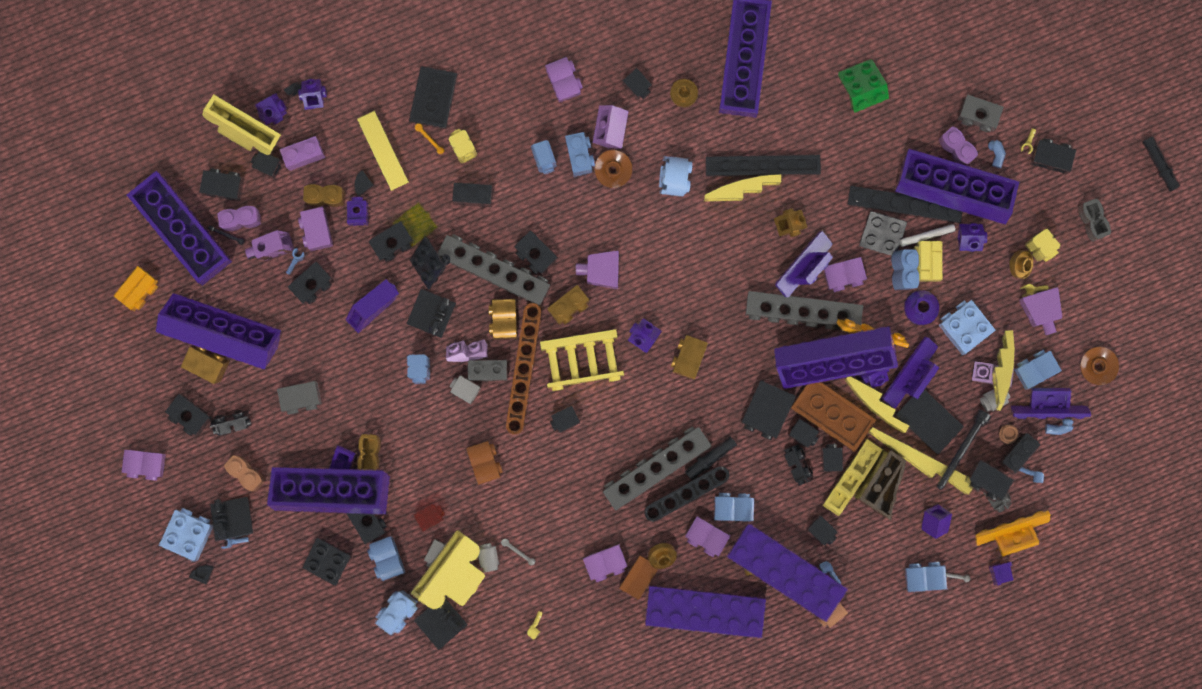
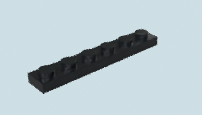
[706,155,821,177]
[847,186,962,224]

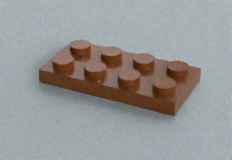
[790,382,876,452]

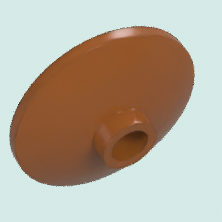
[594,150,632,188]
[1080,347,1119,385]

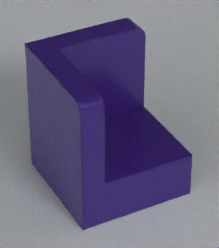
[922,504,952,539]
[989,561,1014,586]

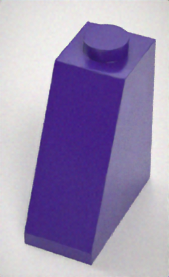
[345,280,399,333]

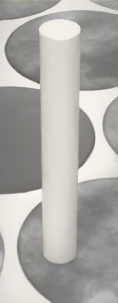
[899,224,955,247]

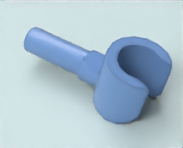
[286,248,304,275]
[1019,467,1044,483]
[221,537,249,549]
[819,561,841,584]

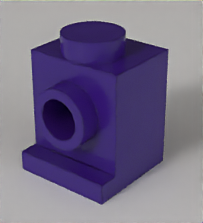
[347,197,368,226]

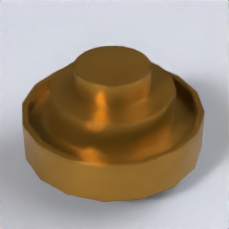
[670,79,698,108]
[1009,250,1033,279]
[648,543,677,569]

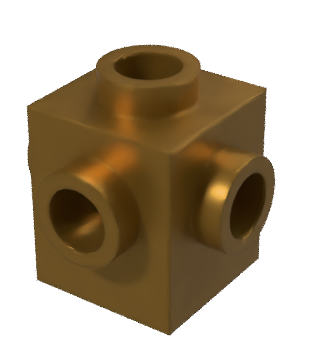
[774,208,808,237]

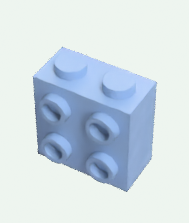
[939,300,995,355]
[159,508,213,561]
[375,590,418,635]

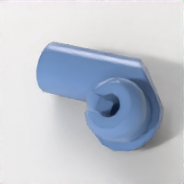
[988,140,1006,169]
[1045,419,1073,435]

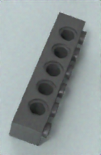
[437,234,551,307]
[745,291,863,332]
[603,426,711,511]

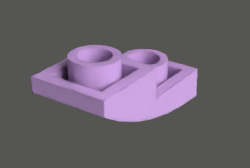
[446,339,487,362]
[972,361,1014,387]

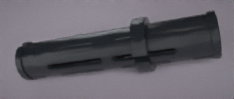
[1142,136,1181,192]
[684,436,737,481]

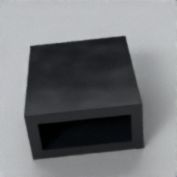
[741,380,796,440]

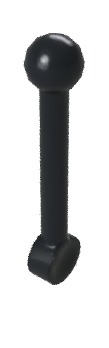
[208,225,245,245]

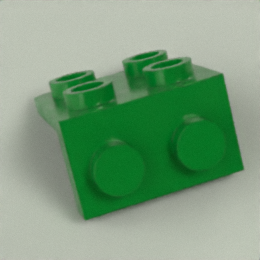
[838,59,889,113]

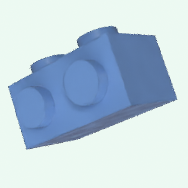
[565,132,595,177]

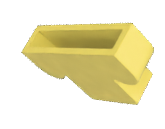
[202,94,281,155]
[411,530,485,609]

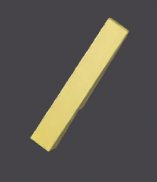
[868,427,972,495]

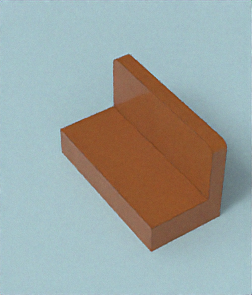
[619,556,658,600]

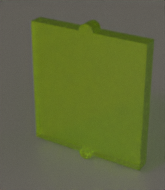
[392,203,438,247]

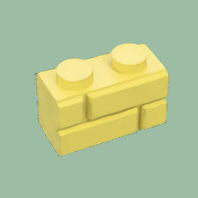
[448,129,477,163]
[1025,229,1060,262]
[914,241,942,282]

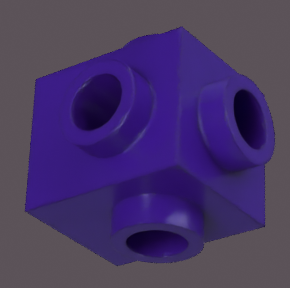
[298,79,327,110]
[255,93,287,125]
[957,223,987,252]
[628,318,662,353]
[860,369,889,388]

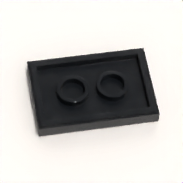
[409,66,458,129]
[895,389,964,455]

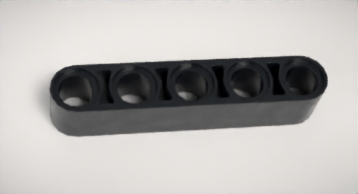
[644,467,729,522]

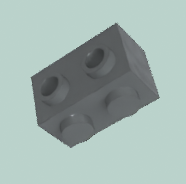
[277,381,322,415]

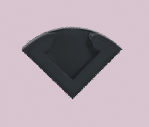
[284,81,302,98]
[354,170,374,197]
[189,565,215,585]

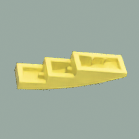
[357,111,409,191]
[704,175,781,201]
[992,330,1014,410]
[844,377,909,433]
[823,439,883,516]

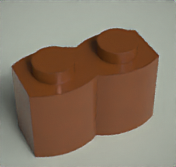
[466,441,503,485]

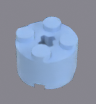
[659,156,692,197]

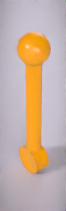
[415,124,444,154]

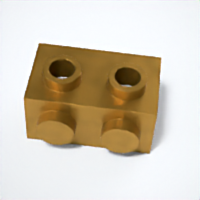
[547,285,590,325]
[671,335,708,380]
[181,345,230,384]

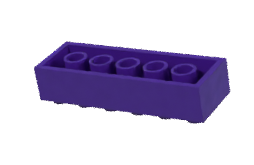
[719,0,772,118]
[895,149,1019,225]
[127,171,232,286]
[156,293,281,370]
[774,327,898,389]
[267,467,390,514]
[726,524,848,622]
[645,586,766,638]

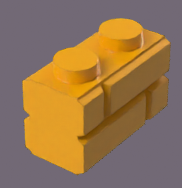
[114,266,158,311]

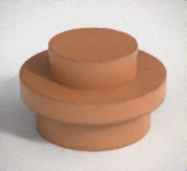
[999,425,1019,444]

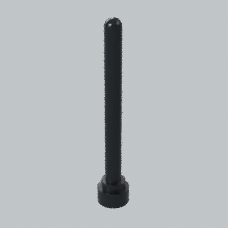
[937,410,991,490]

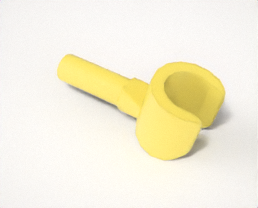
[1020,129,1036,154]
[1020,284,1048,297]
[527,611,543,639]

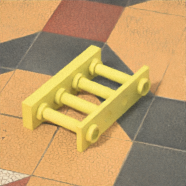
[540,329,624,391]

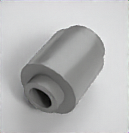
[980,389,1010,412]
[478,543,499,572]

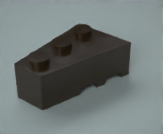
[854,449,906,520]

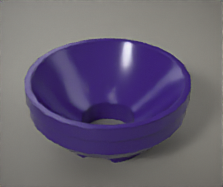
[904,290,939,325]

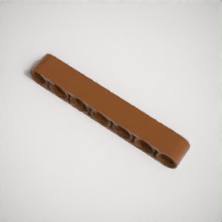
[506,303,542,435]

